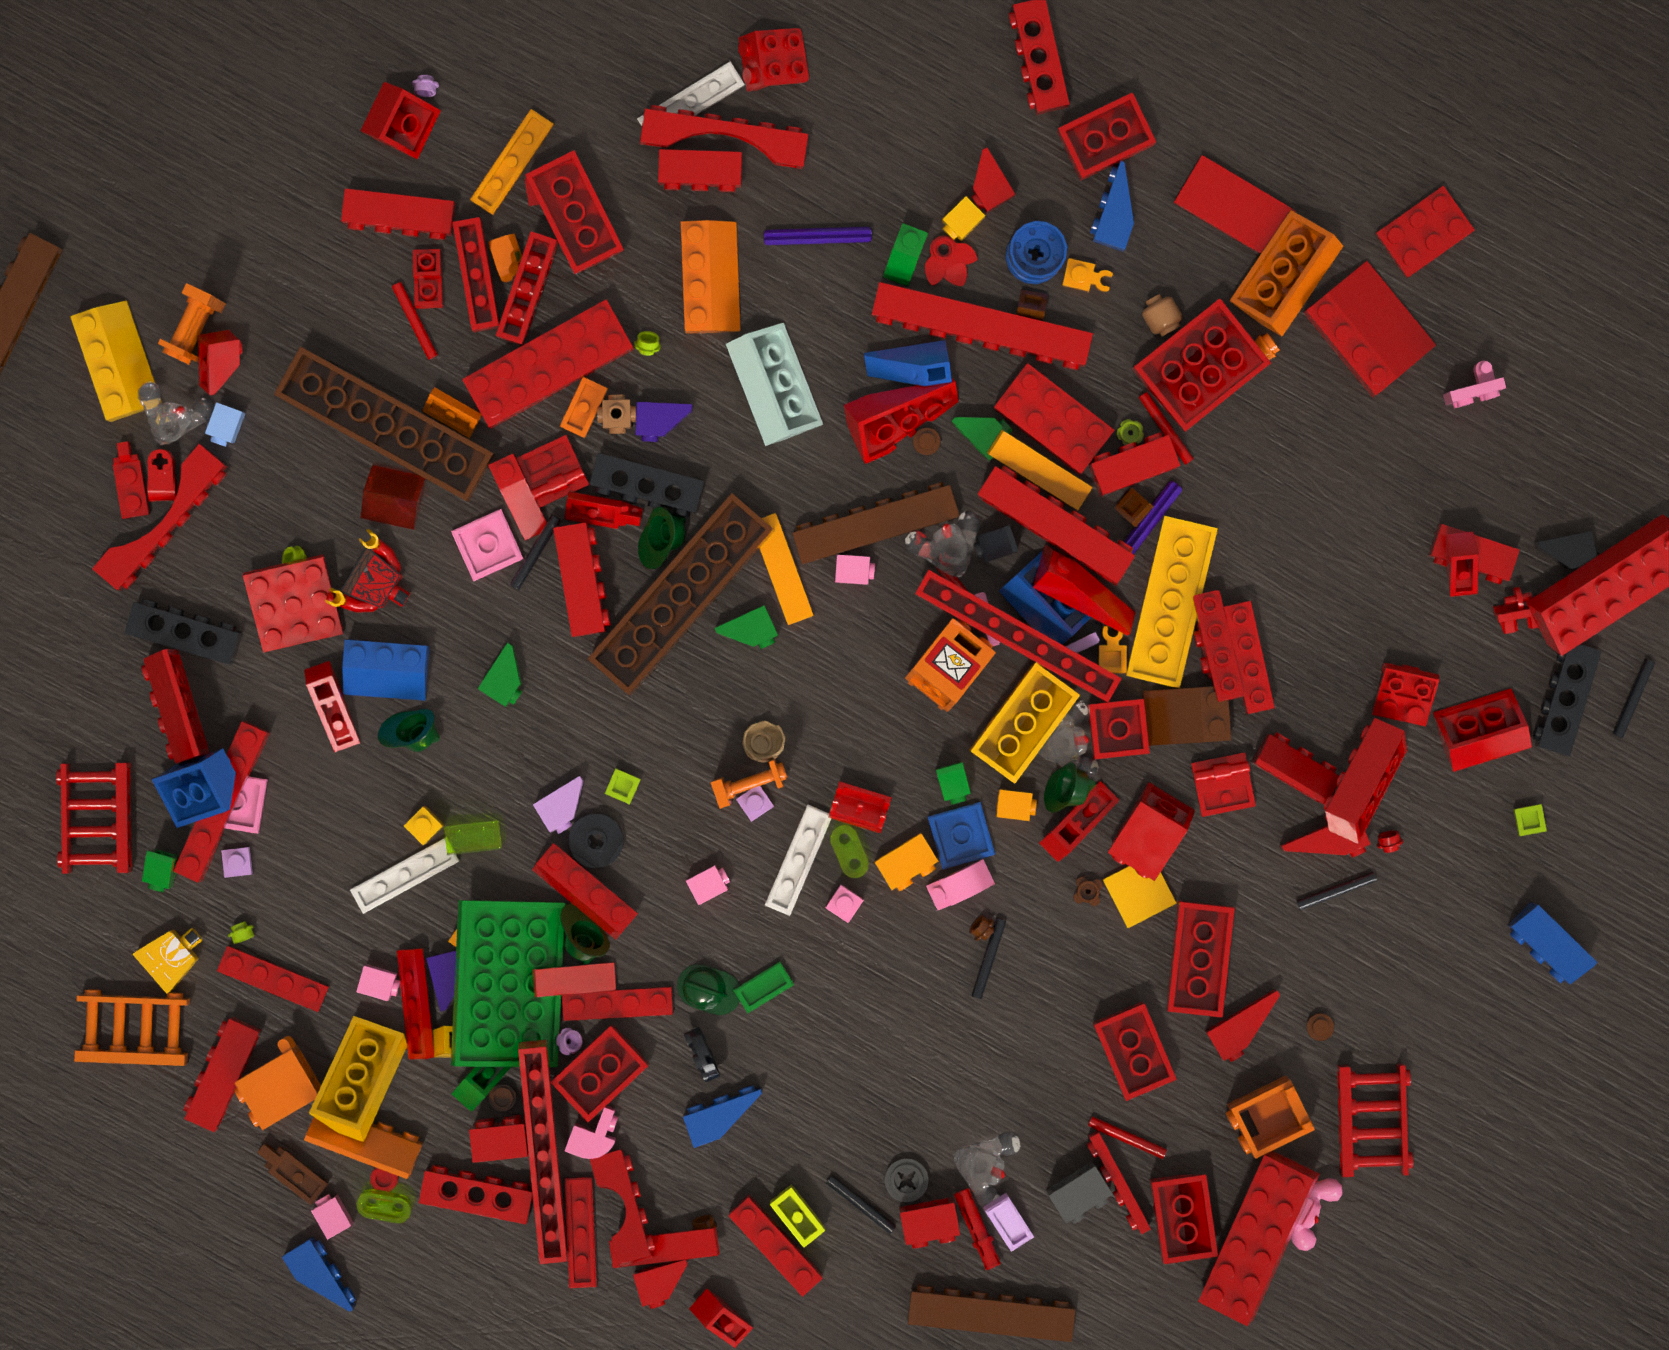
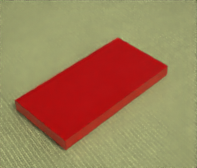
[1174,155,1296,255]

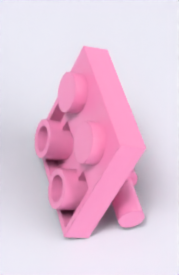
[1443,361,1506,409]

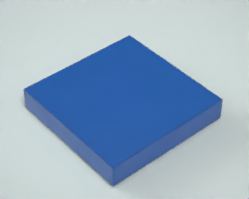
[928,802,995,869]

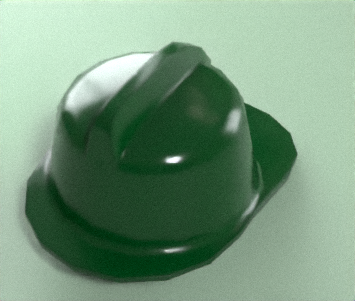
[638,507,686,569]
[378,709,440,752]
[1044,762,1096,813]
[560,903,610,965]
[677,964,740,1015]

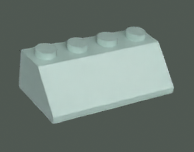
[726,323,823,446]

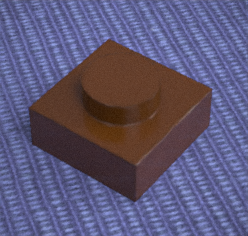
[1016,289,1048,320]
[1115,488,1154,527]

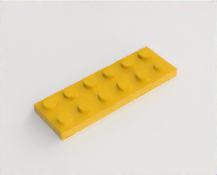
[1126,516,1218,688]

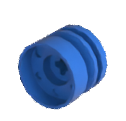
[1005,221,1067,285]

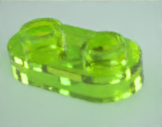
[831,825,869,878]
[357,1189,412,1223]

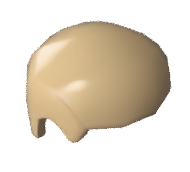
[742,721,785,763]

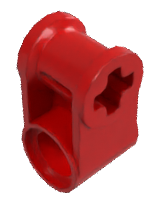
[147,449,178,502]

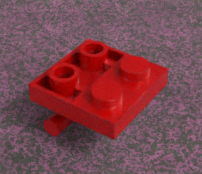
[516,435,589,508]
[1372,663,1439,726]
[1191,752,1256,817]

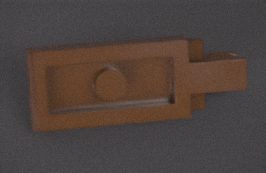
[257,1142,329,1205]

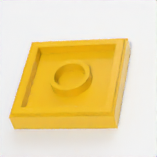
[1102,866,1177,928]

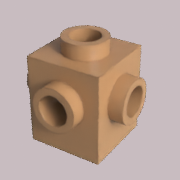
[597,395,636,434]

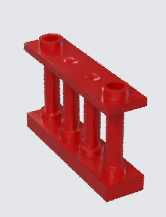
[56,763,132,874]
[1337,1063,1413,1177]

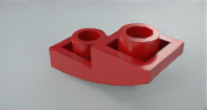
[413,249,443,309]

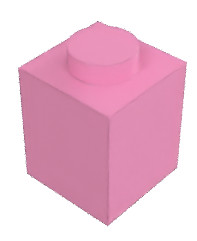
[835,555,875,585]
[686,865,730,905]
[826,884,864,923]
[356,964,401,1001]
[311,1194,354,1240]

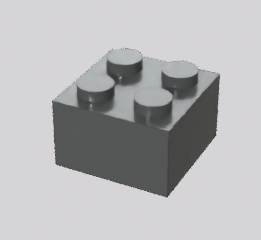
[1046,1161,1113,1224]

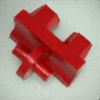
[1493,586,1539,634]

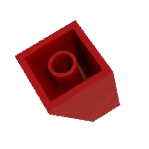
[1108,782,1195,881]

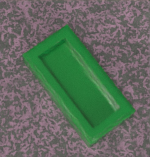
[733,961,794,1013]

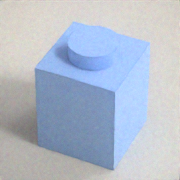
[205,402,246,447]

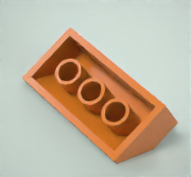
[1230,210,1343,336]
[681,220,740,334]
[304,1117,423,1179]

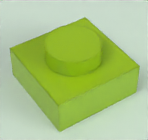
[605,769,641,804]
[1513,804,1547,836]

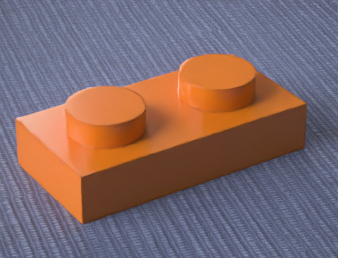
[560,377,608,438]
[422,387,482,438]

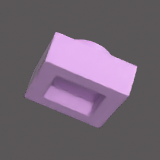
[736,786,774,822]
[221,847,253,878]

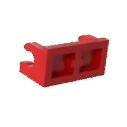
[828,781,892,833]

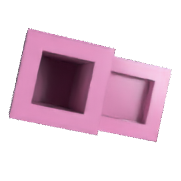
[926,859,995,910]
[565,1105,618,1159]

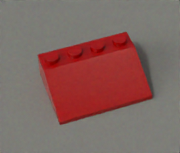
[1303,261,1436,397]
[1132,298,1271,432]
[141,649,210,764]

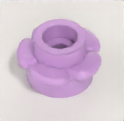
[412,75,439,97]
[556,1028,582,1055]

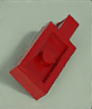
[113,441,150,519]
[564,492,643,529]

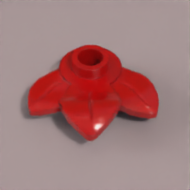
[925,236,977,287]

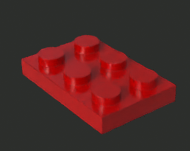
[1376,186,1475,278]

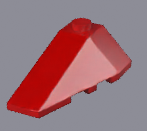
[844,378,959,464]
[1033,545,1135,636]

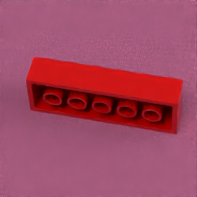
[462,299,634,429]
[978,466,1135,586]
[1526,514,1669,656]
[1198,1151,1320,1326]

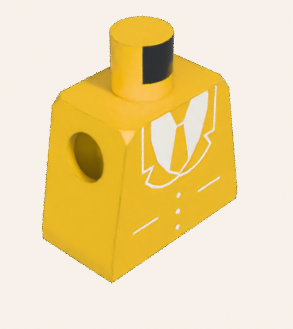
[133,928,203,994]

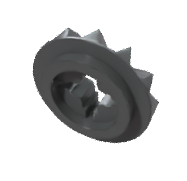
[885,1159,929,1202]

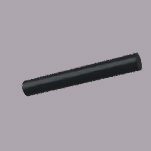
[510,515,561,590]
[1613,659,1655,738]
[1296,871,1377,911]
[971,918,1007,999]
[826,1175,896,1234]

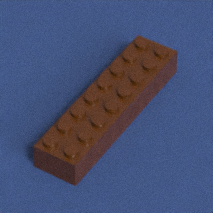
[274,346,495,502]
[588,493,775,696]

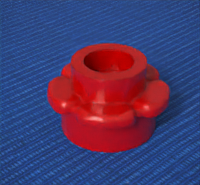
[1376,830,1403,853]

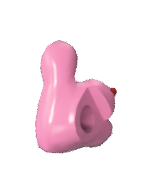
[1291,1178,1343,1251]

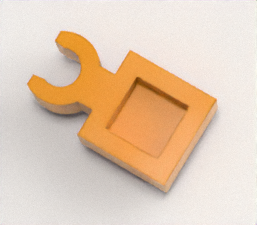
[1062,258,1113,292]
[1099,626,1127,674]

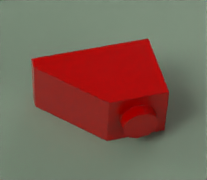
[971,148,1015,214]
[198,330,242,395]
[1445,532,1479,597]
[633,1259,688,1309]
[689,1289,753,1348]

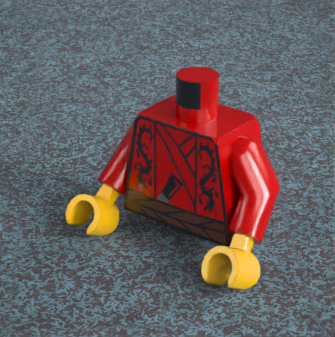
[325,529,411,613]

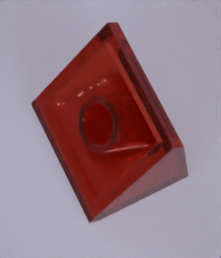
[360,465,425,530]

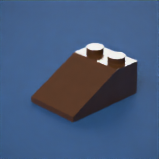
[1143,686,1231,746]

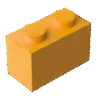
[874,833,939,891]

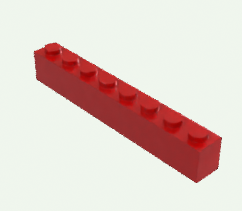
[872,282,1093,370]
[915,570,1122,702]
[518,1040,567,1264]

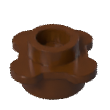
[1073,877,1103,906]

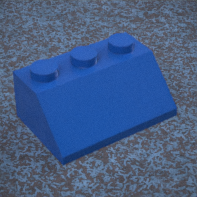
[999,550,1091,645]
[342,640,430,701]
[152,749,236,828]
[1507,902,1598,984]

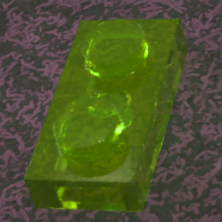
[444,820,502,855]

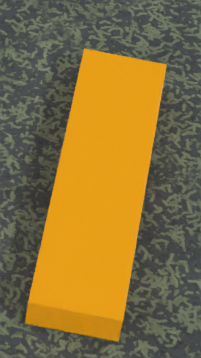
[470,109,554,216]
[987,430,1093,510]
[760,513,814,625]

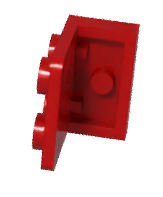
[738,28,809,92]

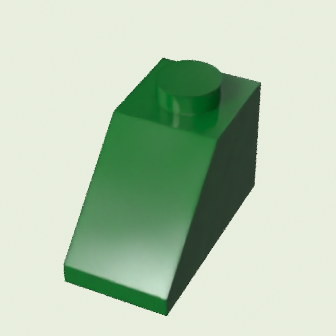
[883,223,928,287]
[951,417,1013,462]
[715,605,778,649]
[478,643,523,707]
[935,762,971,805]
[142,849,180,892]
[451,1067,511,1112]

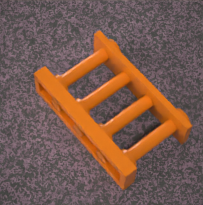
[158,283,226,365]
[711,759,787,809]
[74,989,190,1066]

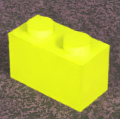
[770,1184,825,1247]

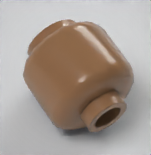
[1142,294,1183,337]

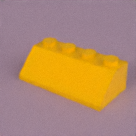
[70,301,162,422]
[969,662,1080,784]
[309,1016,407,1142]

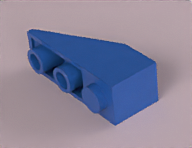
[1090,161,1134,252]
[864,340,952,386]
[683,1085,762,1148]
[282,1237,356,1312]

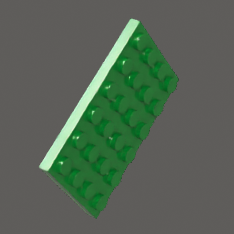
[451,900,565,1067]

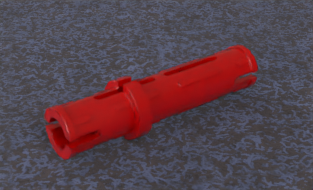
[953,1188,1001,1271]

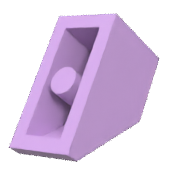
[533,776,584,834]

